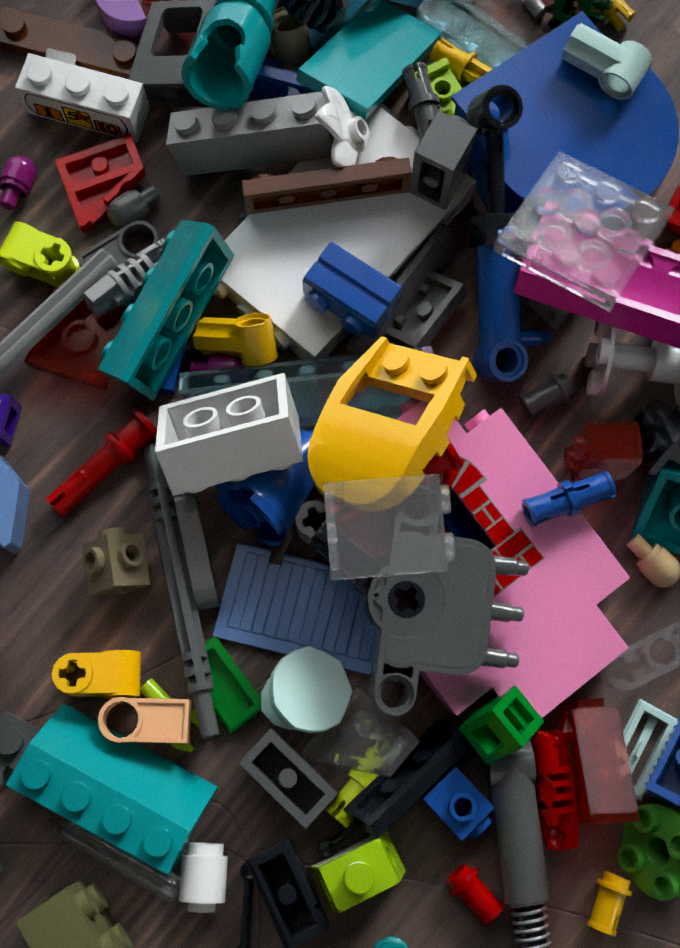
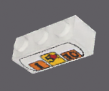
[15,53,150,143]

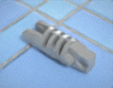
[83,238,165,317]

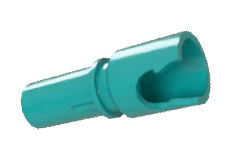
[181,0,279,110]

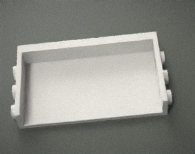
[214,103,476,370]

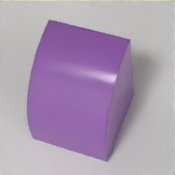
[95,0,147,41]

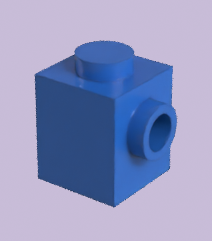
[420,766,495,841]

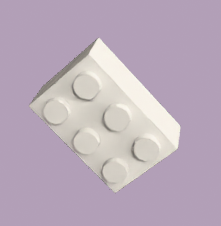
[155,373,303,496]

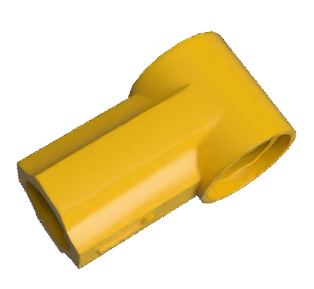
[192,312,278,366]

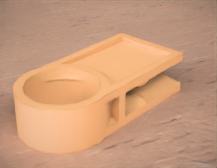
[98,697,192,743]

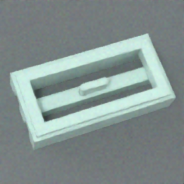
[598,699,677,800]

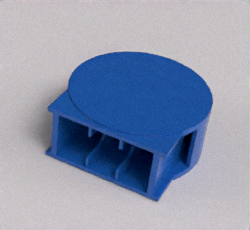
[451,11,679,245]

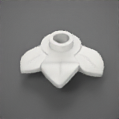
[315,86,369,167]

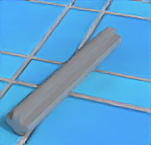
[0,249,118,376]

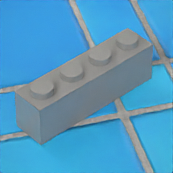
[166,91,334,176]

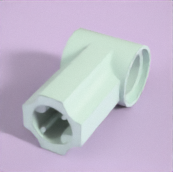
[561,23,653,100]

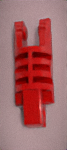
[530,730,579,851]

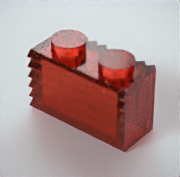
[563,420,643,483]

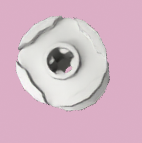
[585,321,680,406]

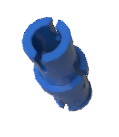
[521,471,617,527]

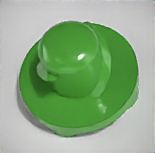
[617,803,680,901]

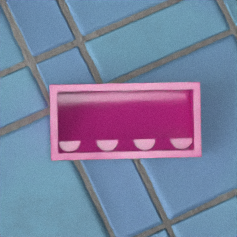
[513,211,680,349]

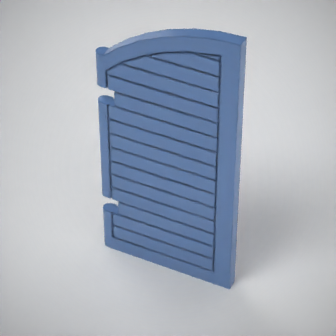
[213,542,420,683]

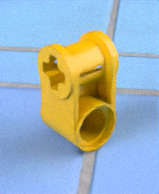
[52,650,141,698]

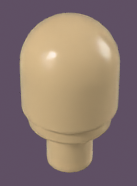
[626,533,680,588]

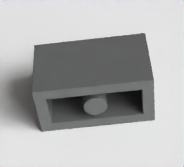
[409,110,477,210]
[239,728,338,829]

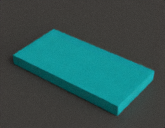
[296,0,442,120]

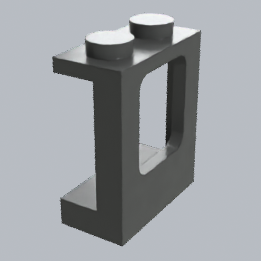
[129,0,216,107]

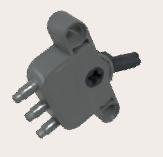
[310,485,529,716]

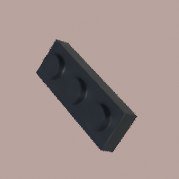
[343,720,472,839]

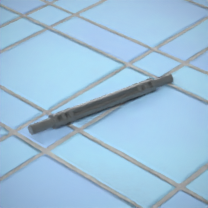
[142,443,220,739]

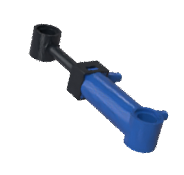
[467,84,552,382]

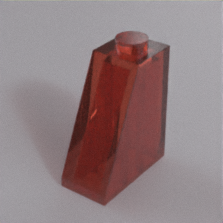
[566,698,640,824]

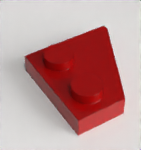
[55,134,146,233]

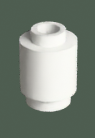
[179,842,228,913]

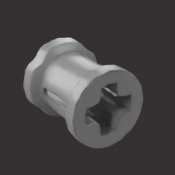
[295,500,335,545]

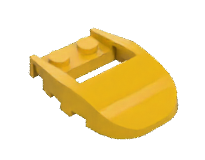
[307,336,477,512]

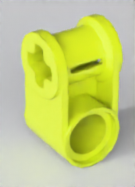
[0,222,80,288]

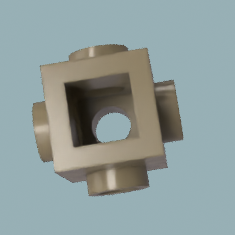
[82,527,150,596]

